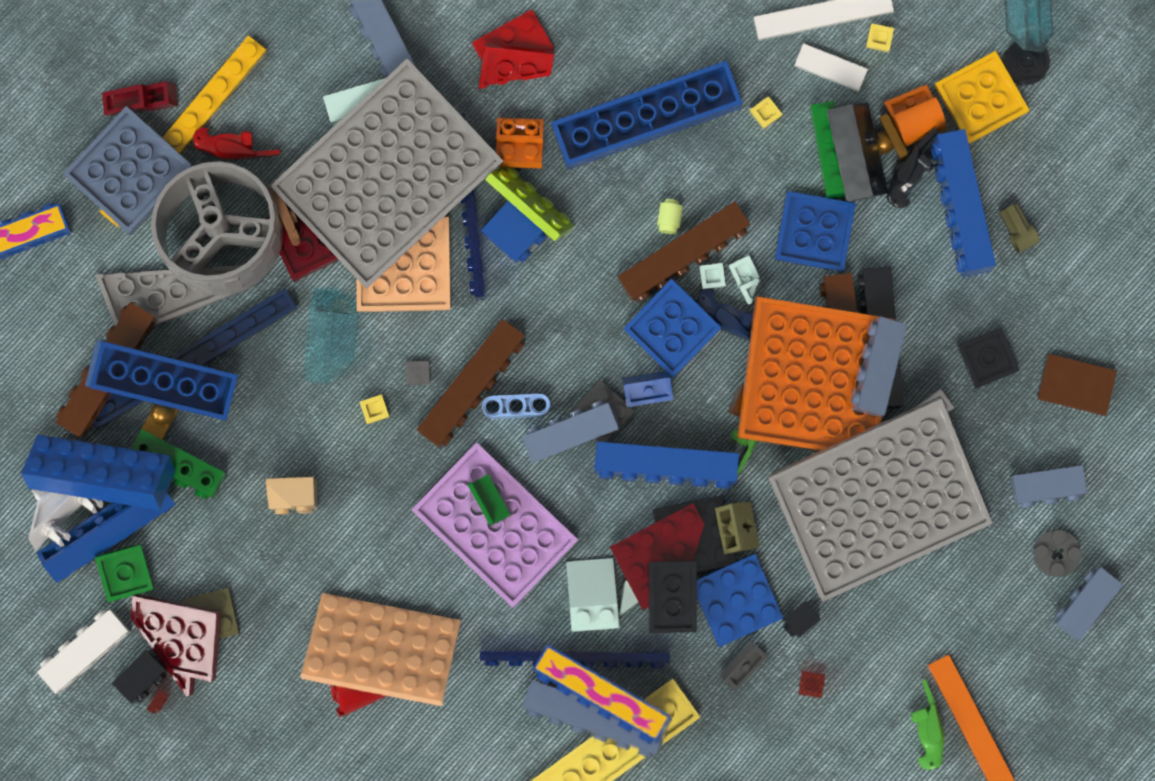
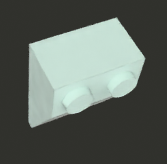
[566,558,619,632]

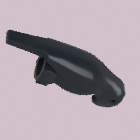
[887,128,938,209]

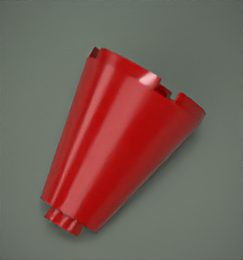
[330,684,387,717]

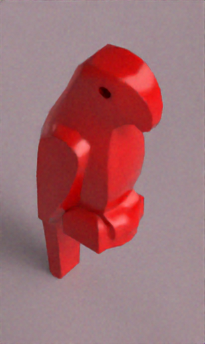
[193,128,280,160]

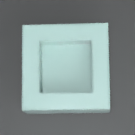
[699,263,726,290]

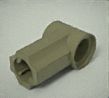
[999,203,1040,253]

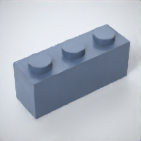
[1010,465,1088,508]
[1054,567,1123,641]

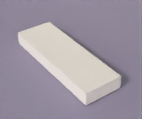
[794,43,868,92]

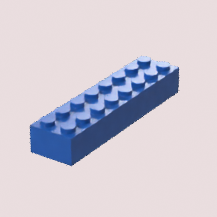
[551,60,743,170]

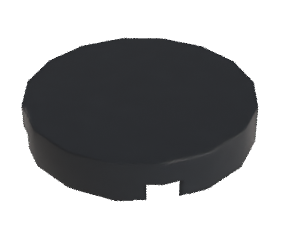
[1003,39,1050,86]

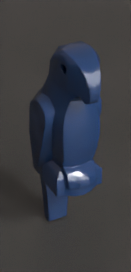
[696,290,753,341]

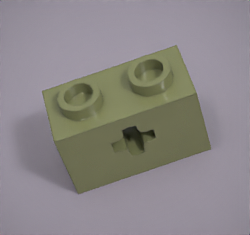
[715,501,760,554]

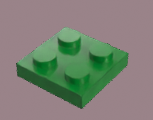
[95,543,154,602]

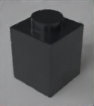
[783,601,820,638]

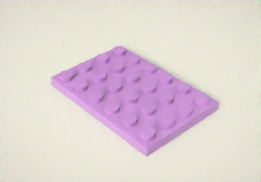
[412,443,578,608]

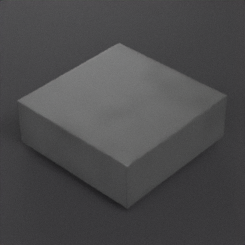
[406,361,430,386]

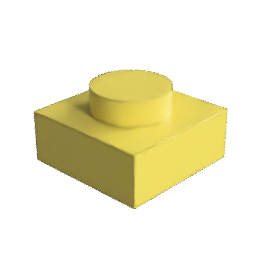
[866,23,894,52]
[750,96,783,130]
[360,394,390,425]

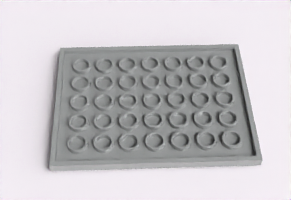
[270,59,503,289]
[767,397,993,602]

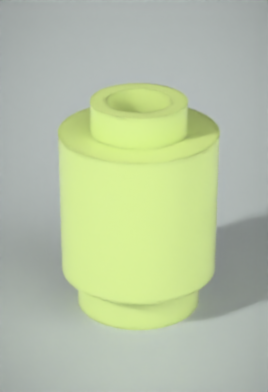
[657,199,683,234]

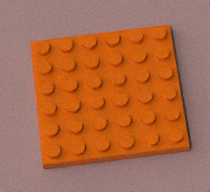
[737,297,894,451]

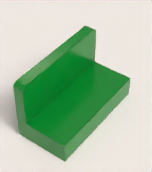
[467,474,511,527]

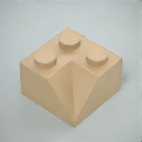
[266,477,318,515]

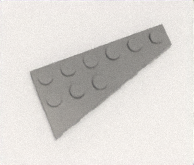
[95,265,252,327]

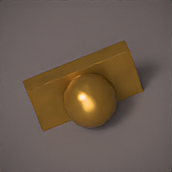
[877,114,908,162]
[142,404,180,440]

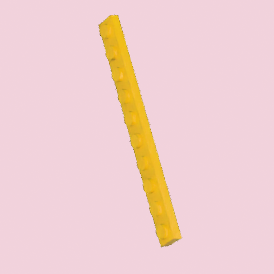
[100,35,267,228]

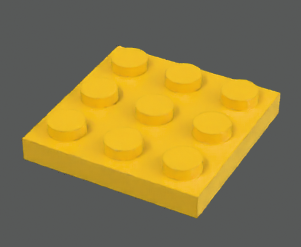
[934,51,1030,144]

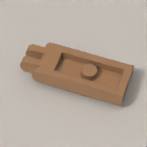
[268,186,301,246]

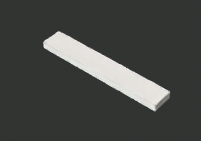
[753,0,894,41]

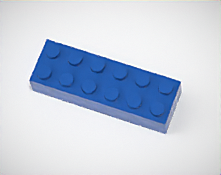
[930,129,996,278]
[85,339,238,421]
[21,434,175,510]
[594,442,739,489]

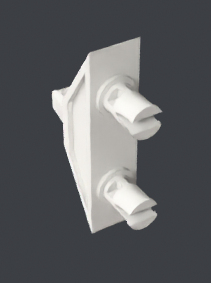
[28,490,103,551]

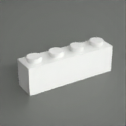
[37,609,131,694]

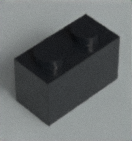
[112,650,168,704]

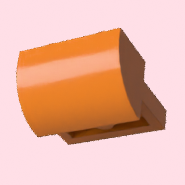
[884,84,947,147]
[496,118,544,168]

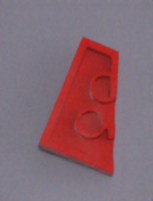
[472,10,555,62]
[478,43,554,89]

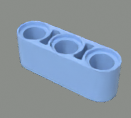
[482,394,550,419]

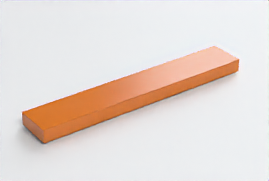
[927,655,1015,781]

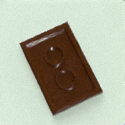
[1037,354,1117,416]

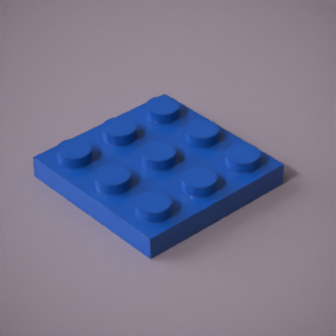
[775,191,856,273]
[623,278,723,378]
[697,553,783,647]

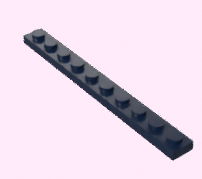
[93,288,298,430]

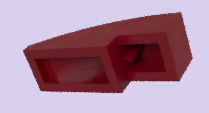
[102,81,178,116]

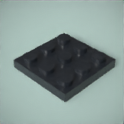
[652,495,735,573]

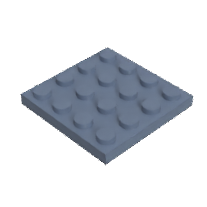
[63,106,192,235]

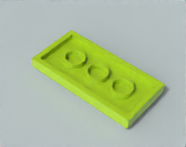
[485,167,574,241]

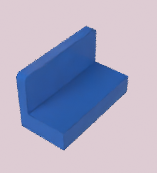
[622,371,673,407]

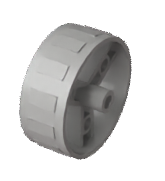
[151,162,283,295]

